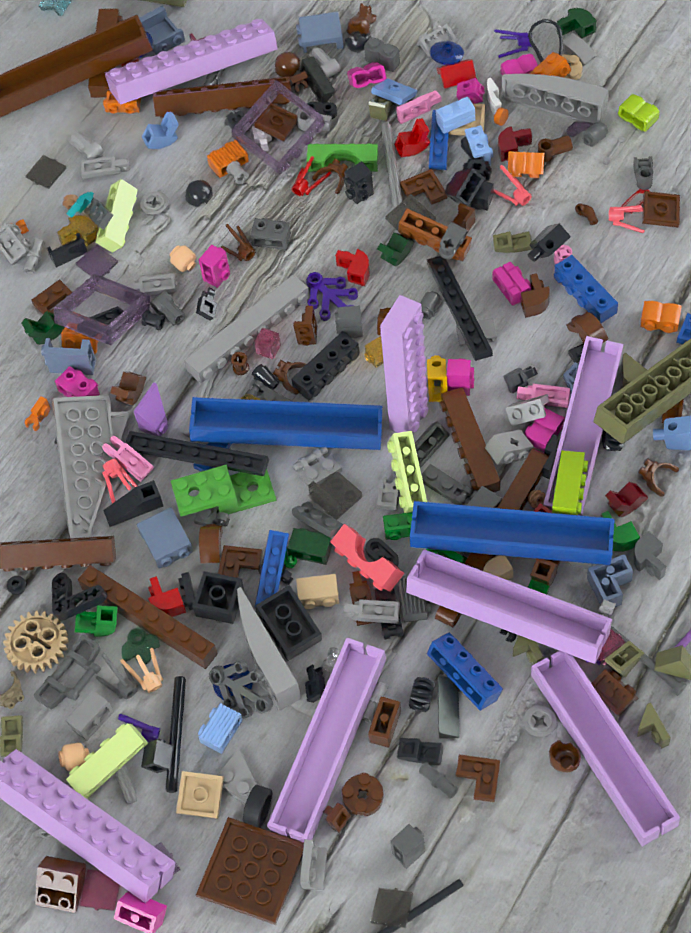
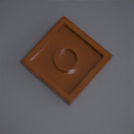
[254,102,298,142]
[642,191,680,228]

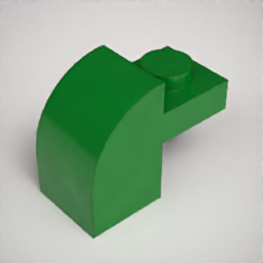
[601,511,640,552]
[75,605,117,637]

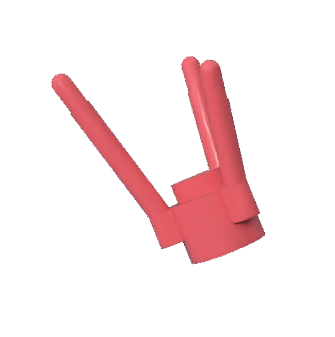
[494,165,532,206]
[609,205,645,233]
[102,459,137,504]

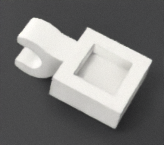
[252,126,272,152]

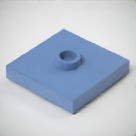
[371,78,417,105]

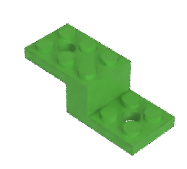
[171,465,276,517]

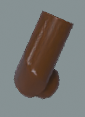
[575,203,598,225]

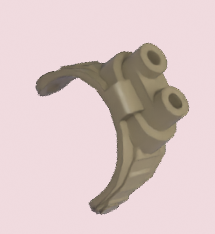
[0,671,24,709]

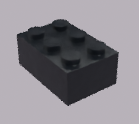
[255,585,322,661]

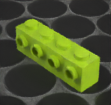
[552,450,588,515]

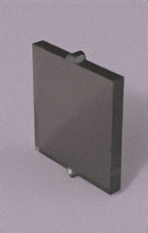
[26,155,66,189]
[370,888,413,928]

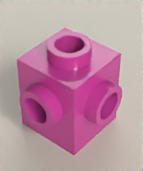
[456,78,485,104]

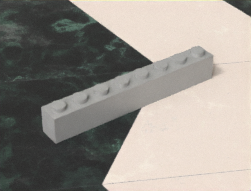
[184,275,309,383]

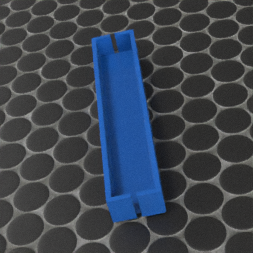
[189,397,383,450]
[410,501,614,565]

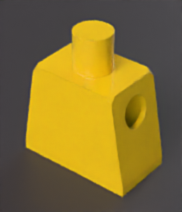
[427,355,447,402]

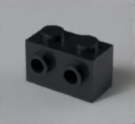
[344,161,374,205]

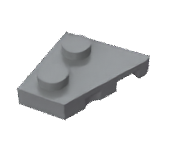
[217,749,257,805]

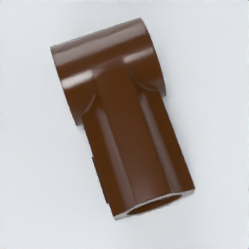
[537,135,573,162]

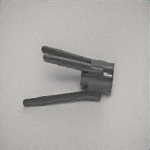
[96,653,138,699]

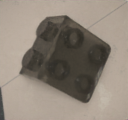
[308,472,362,520]

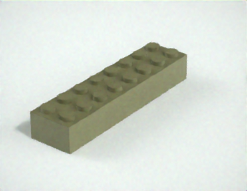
[593,339,691,444]

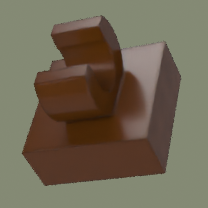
[290,71,308,93]
[323,802,351,833]

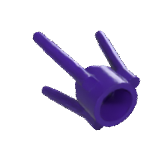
[494,29,532,58]
[118,713,160,743]

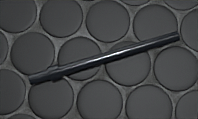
[377,879,464,933]

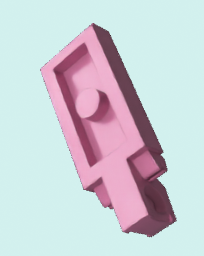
[396,91,442,124]
[517,384,570,408]

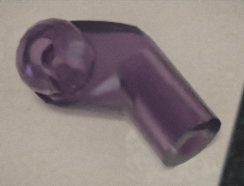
[567,122,590,137]

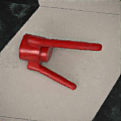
[291,156,331,197]

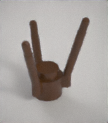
[221,224,256,261]

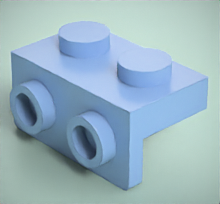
[465,125,493,165]

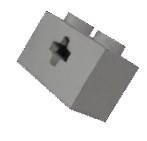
[485,429,533,465]

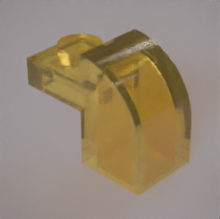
[57,215,99,247]

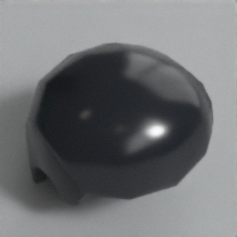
[344,33,371,52]
[185,180,213,207]

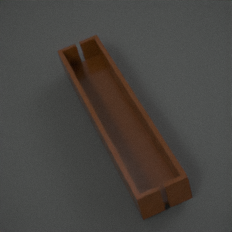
[0,14,153,117]

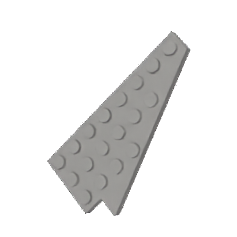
[52,395,129,538]

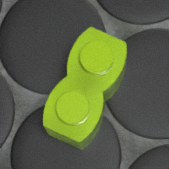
[618,94,660,132]

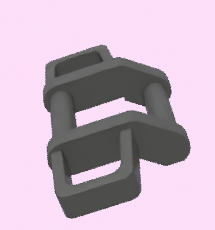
[34,635,101,709]

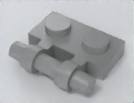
[292,447,342,491]

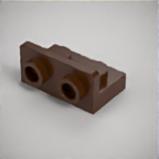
[293,306,318,346]
[591,669,639,716]

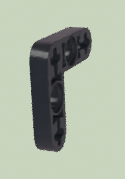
[52,573,107,621]

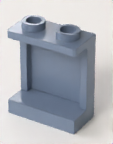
[140,5,185,55]
[296,12,344,53]
[41,338,96,375]
[136,507,193,569]

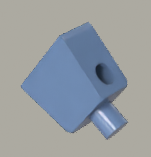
[653,416,691,450]

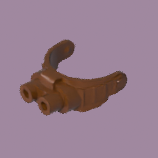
[312,159,348,194]
[273,360,306,395]
[638,458,679,497]

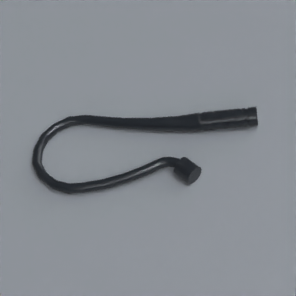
[528,19,571,66]

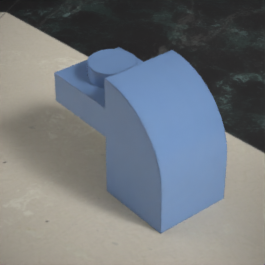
[142,112,179,149]

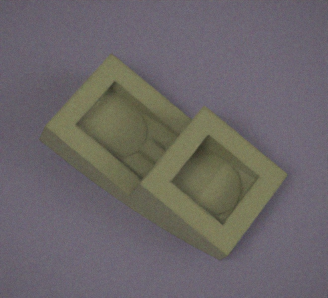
[493,231,532,253]
[0,715,23,757]

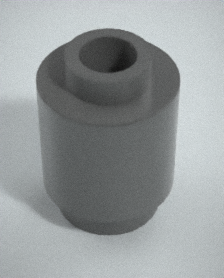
[582,122,608,146]
[420,291,442,319]

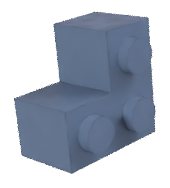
[587,554,633,608]

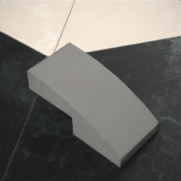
[563,33,597,66]

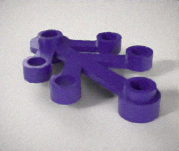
[306,272,358,321]

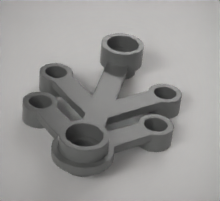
[209,660,273,719]

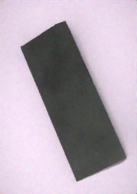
[300,57,335,102]
[415,421,450,468]
[438,676,460,738]

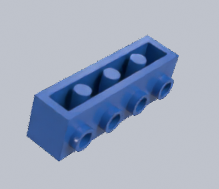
[554,255,618,323]
[427,632,503,711]

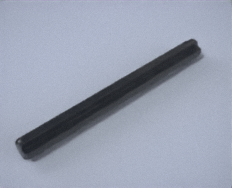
[165,676,186,793]

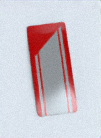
[621,189,651,214]

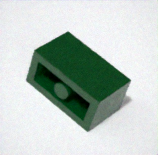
[287,528,333,565]

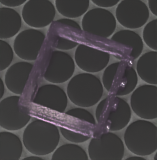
[231,80,325,175]
[54,274,150,346]

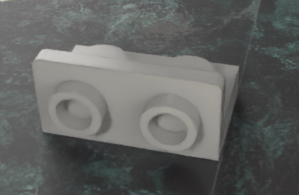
[416,24,458,58]
[0,223,32,265]
[506,394,549,426]
[300,840,327,890]

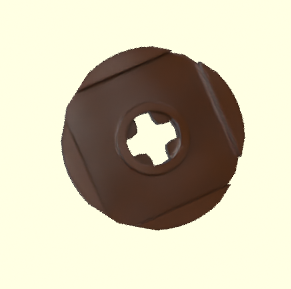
[342,773,384,816]

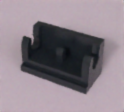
[47,233,88,268]

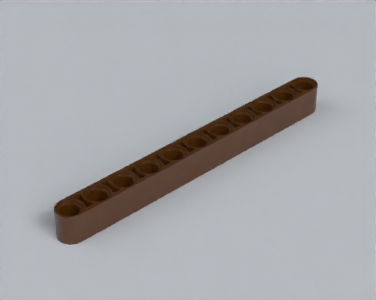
[435,448,550,628]

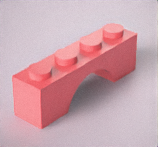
[330,524,405,592]

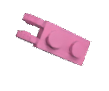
[102,436,154,482]

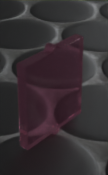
[80,869,120,911]

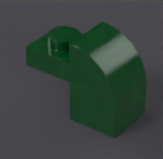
[556,8,597,39]
[377,232,415,266]
[21,311,66,345]

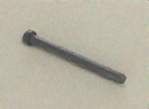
[610,626,686,696]

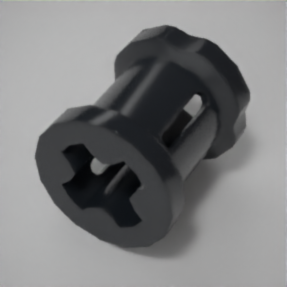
[141,310,165,330]

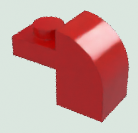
[394,118,430,157]
[335,249,370,287]
[148,576,186,617]

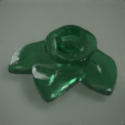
[121,628,160,664]

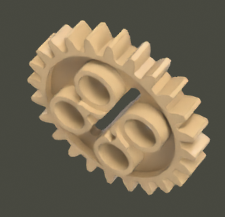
[3,611,69,673]

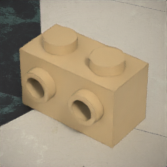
[296,574,339,609]

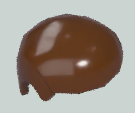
[275,52,300,77]
[549,740,581,772]

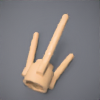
[120,648,163,693]

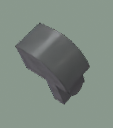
[633,531,666,580]

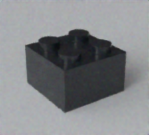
[192,571,244,624]

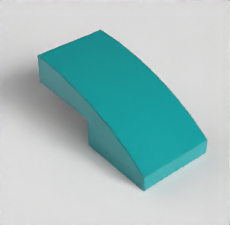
[66,192,94,218]

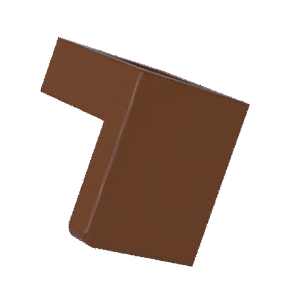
[452,203,475,232]

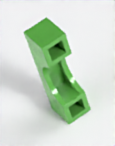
[307,143,379,172]

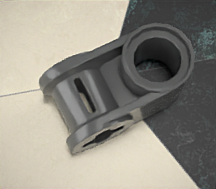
[633,156,654,190]
[439,222,468,259]

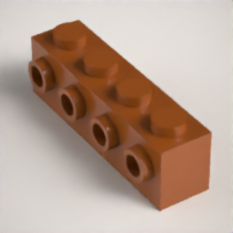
[398,209,472,262]

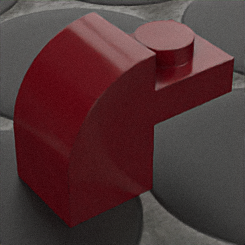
[498,126,532,162]
[605,482,649,517]

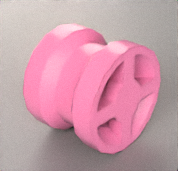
[554,245,572,265]

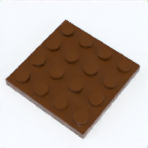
[196,817,304,925]

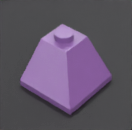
[134,382,168,436]

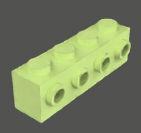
[95,179,138,253]
[387,431,427,513]
[66,724,148,799]

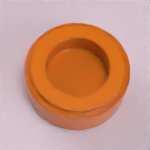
[494,107,509,126]

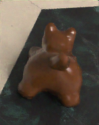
[346,3,377,35]

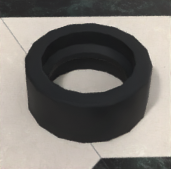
[243,785,273,827]

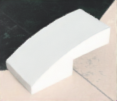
[487,77,501,115]

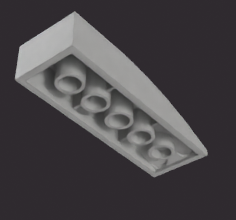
[502,74,609,125]
[237,587,301,710]

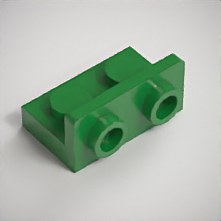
[383,512,413,540]

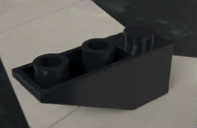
[103,480,164,527]

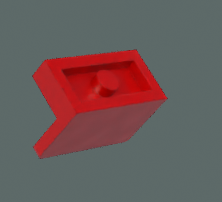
[437,59,477,88]

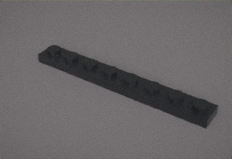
[427,256,493,361]
[126,431,270,476]

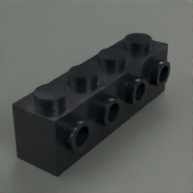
[291,331,360,401]

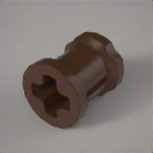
[231,352,249,376]

